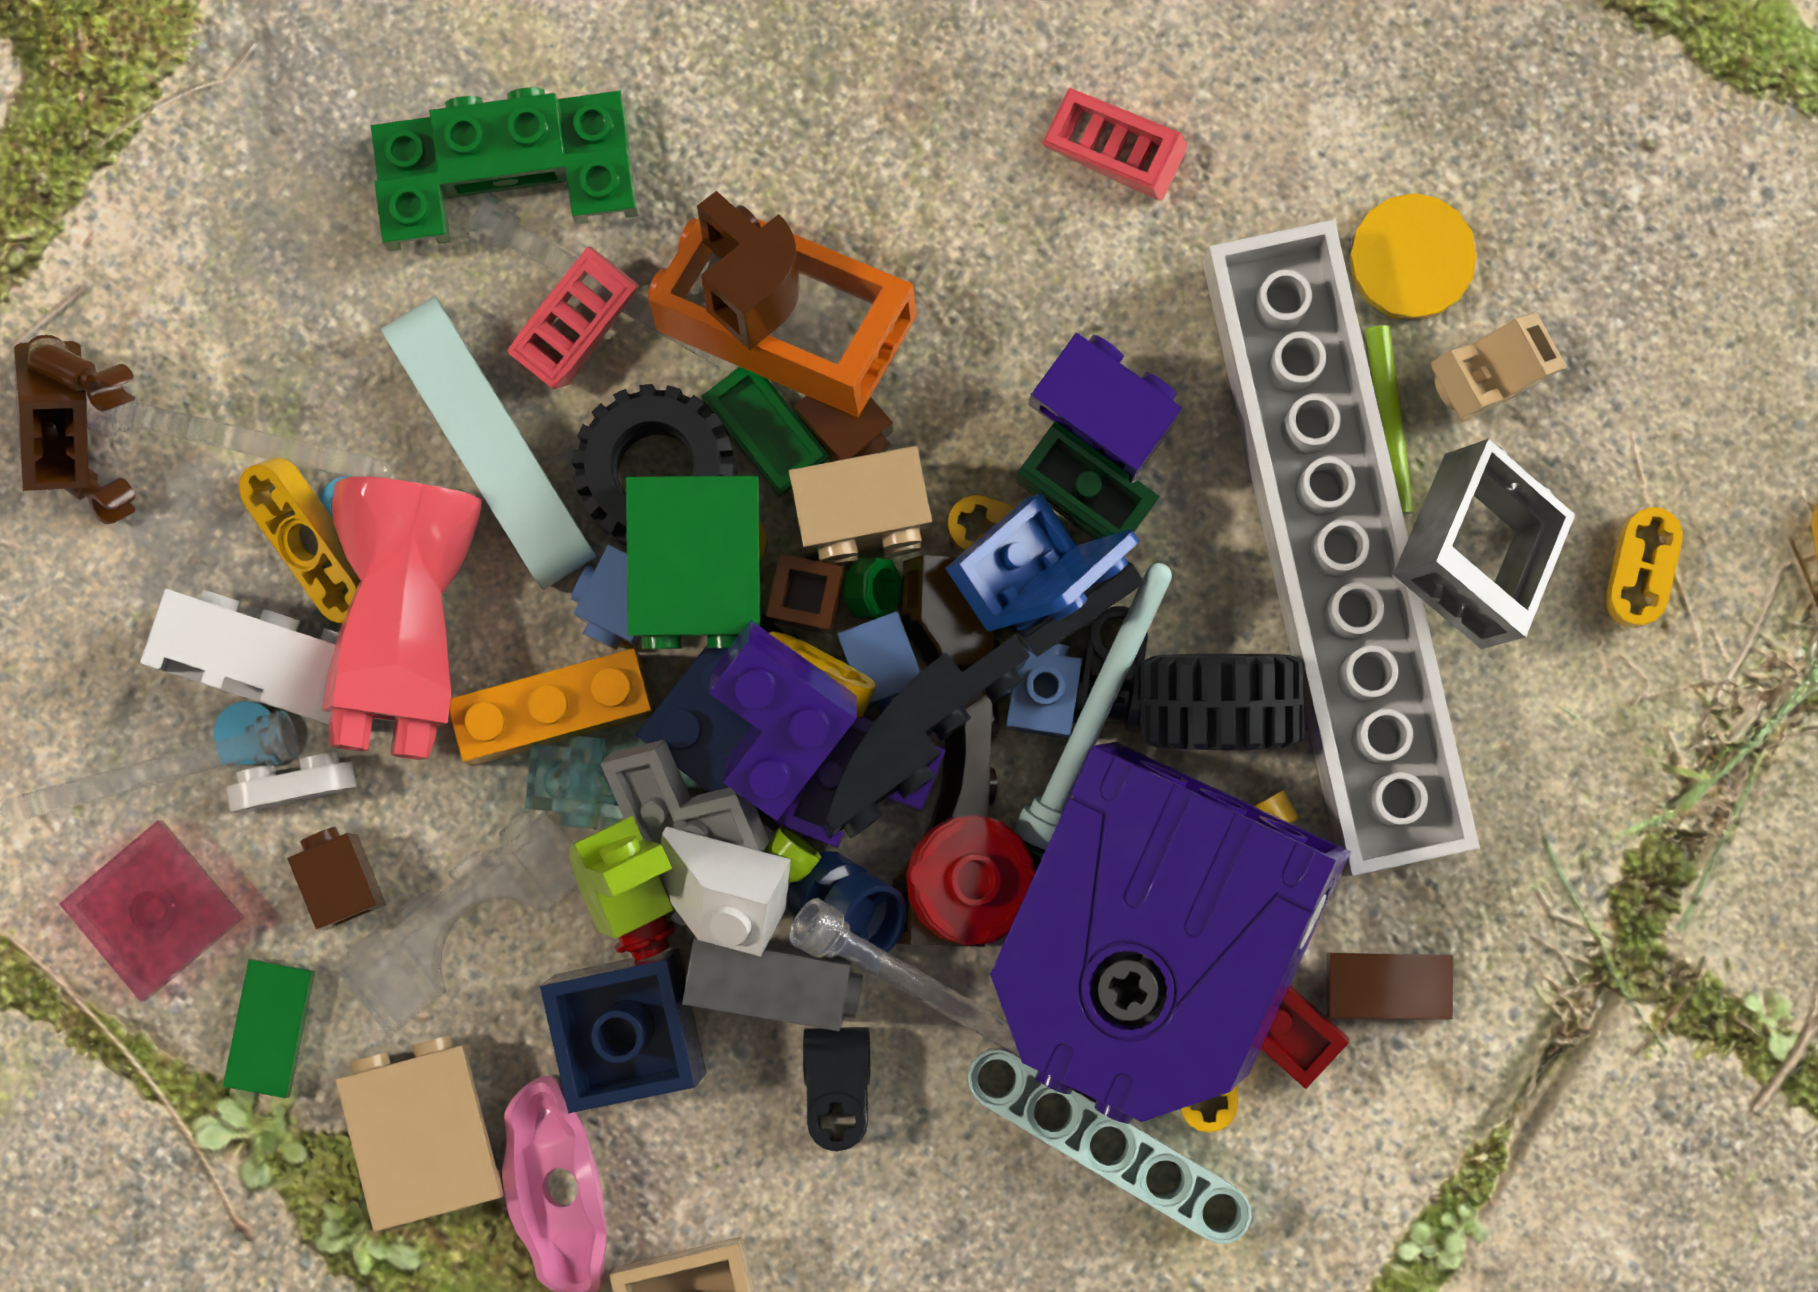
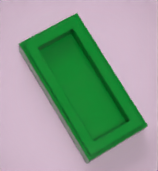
[701,367,829,497]
[223,959,315,1098]

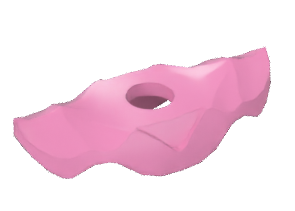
[502,1075,607,1292]

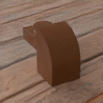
[697,191,800,350]

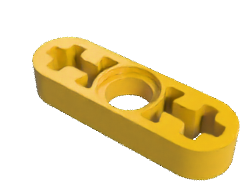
[239,457,361,623]

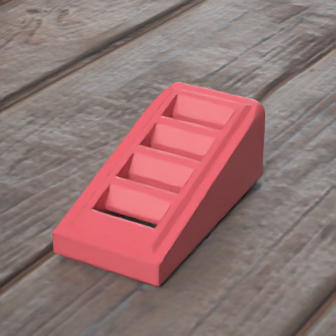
[1042,87,1187,201]
[507,246,640,389]

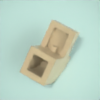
[1430,312,1567,423]

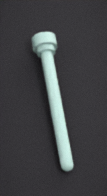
[1013,563,1172,850]

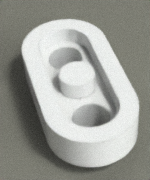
[226,752,357,813]

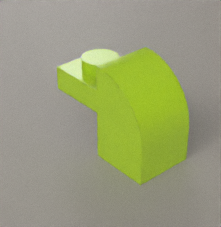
[569,816,673,939]

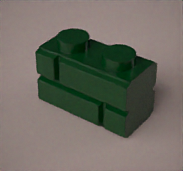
[1015,421,1160,540]

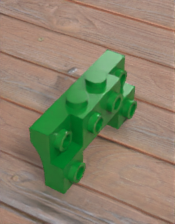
[370,87,638,251]

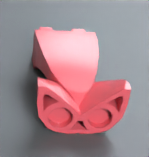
[321,476,482,760]

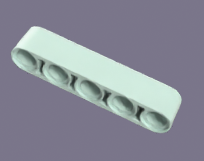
[381,296,597,590]
[967,1047,1252,1244]

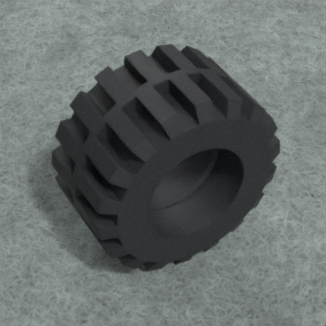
[572,384,737,546]
[1141,654,1304,750]

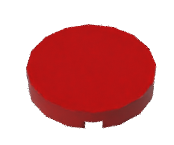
[906,815,1035,945]

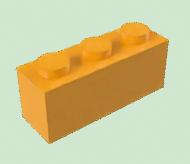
[449,648,655,766]

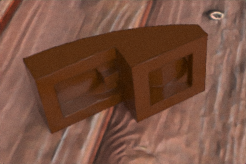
[1326,953,1453,1019]

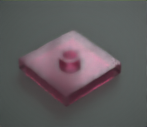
[59,820,245,1002]

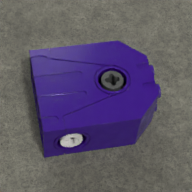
[990,741,1351,1124]

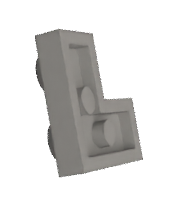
[600,739,770,851]

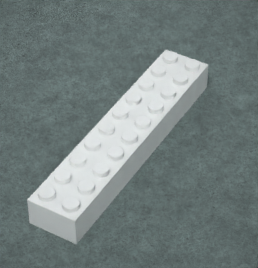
[1202,219,1480,877]

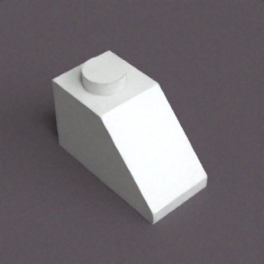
[659,826,791,957]

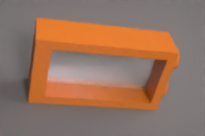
[648,218,917,418]

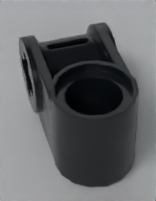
[1072,606,1148,732]
[803,1027,871,1152]

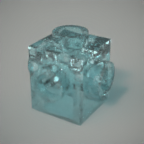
[524,736,624,829]

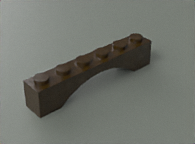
[893,555,1000,947]

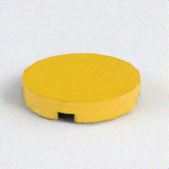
[1350,193,1477,320]

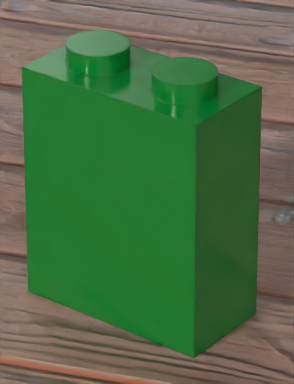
[626,476,760,649]

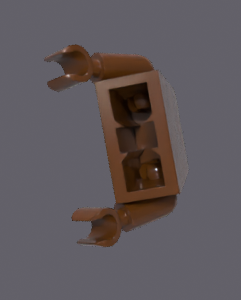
[14,335,136,524]

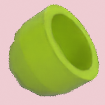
[764,826,821,883]

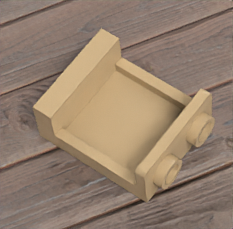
[335,1035,504,1232]

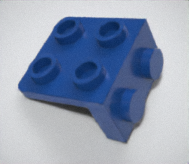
[946,493,1139,632]

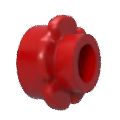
[614,915,675,961]

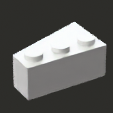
[140,589,338,724]

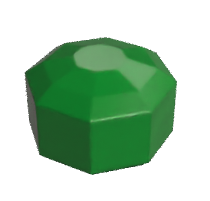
[843,558,902,619]

